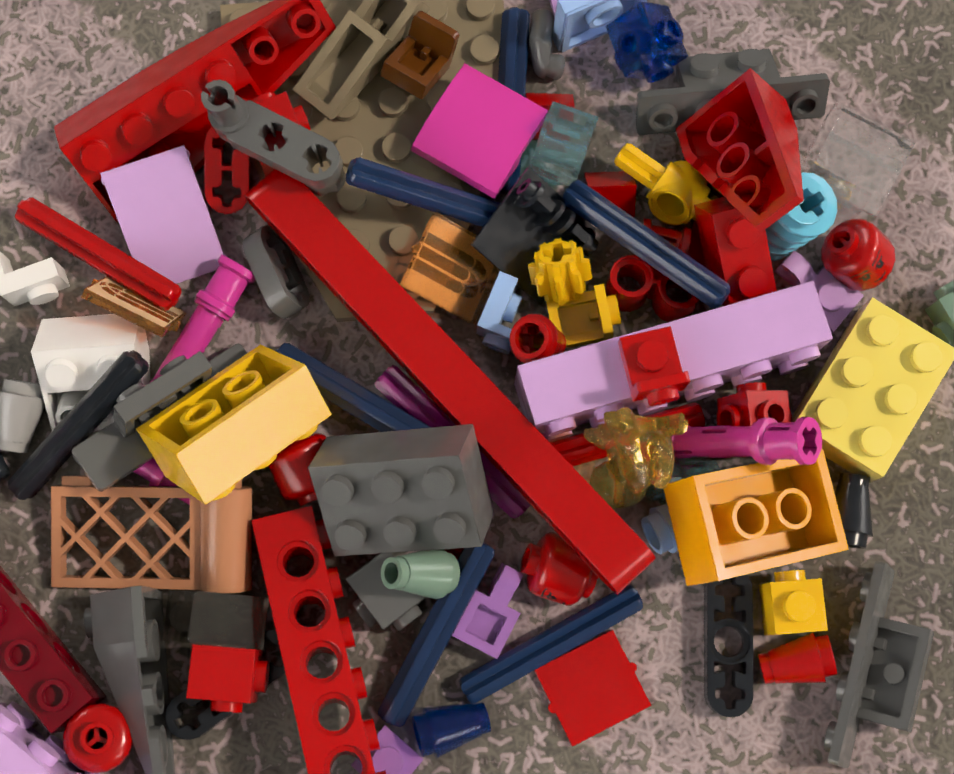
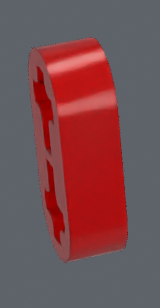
[204,126,250,214]

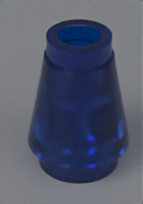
[412,702,491,759]

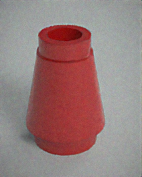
[510,314,566,363]
[758,632,837,684]

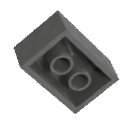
[308,424,494,556]

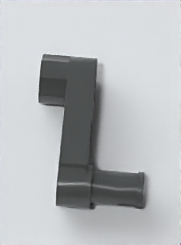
[201,80,346,196]

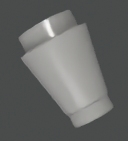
[0,378,45,453]

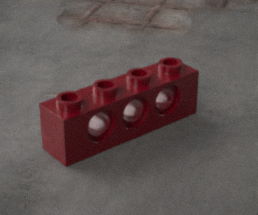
[0,566,107,734]

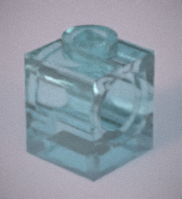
[530,101,599,186]

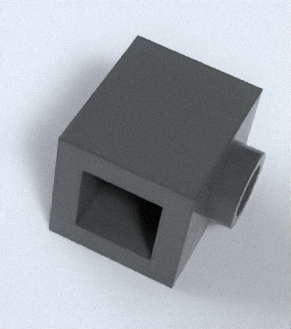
[346,553,426,632]

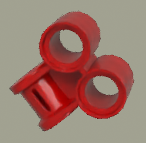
[605,218,699,322]

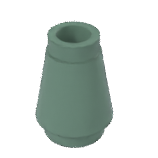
[381,549,460,599]

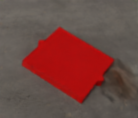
[534,630,652,747]

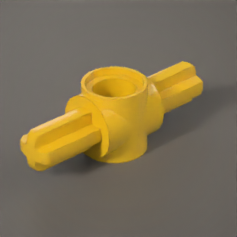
[614,143,711,225]

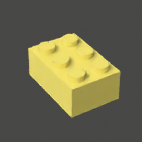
[792,297,954,483]

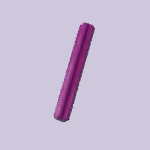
[375,365,530,519]

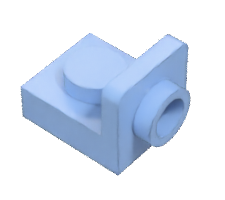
[477,271,523,354]

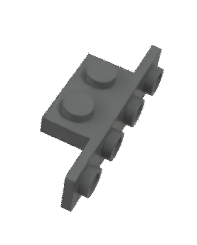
[636,49,830,135]
[72,344,247,492]
[824,561,934,769]

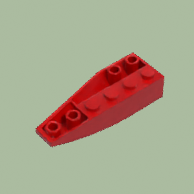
[54,0,336,222]

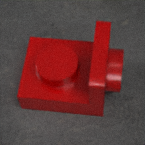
[618,326,691,406]

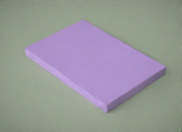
[100,145,227,284]

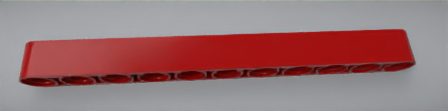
[244,169,656,595]

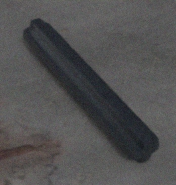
[8,350,149,500]

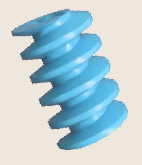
[766,172,837,261]

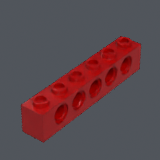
[251,506,386,774]

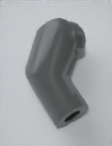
[528,9,565,80]

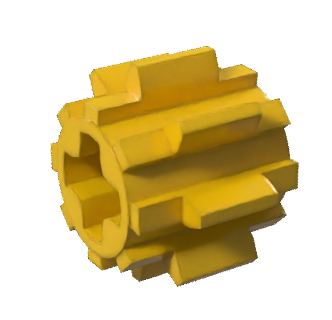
[528,238,592,305]

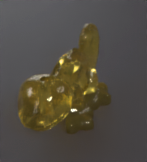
[584,407,688,509]

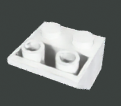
[31,312,151,431]

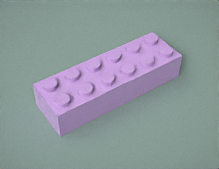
[514,281,833,442]

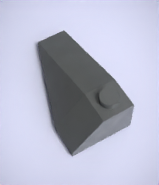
[84,585,175,774]

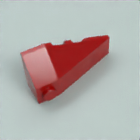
[676,68,804,232]

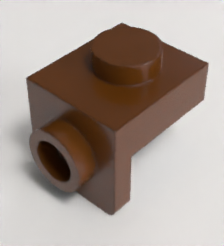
[380,11,460,100]

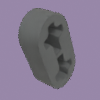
[243,225,310,319]

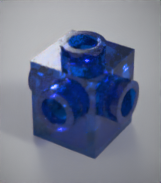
[605,2,688,83]

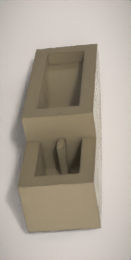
[292,0,430,120]

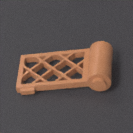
[51,475,252,594]

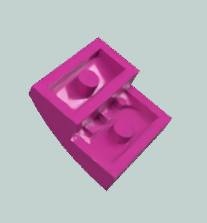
[411,63,548,199]

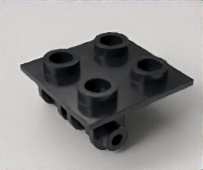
[470,167,599,305]

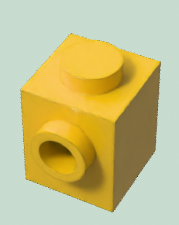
[759,570,828,635]

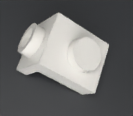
[0,252,70,306]

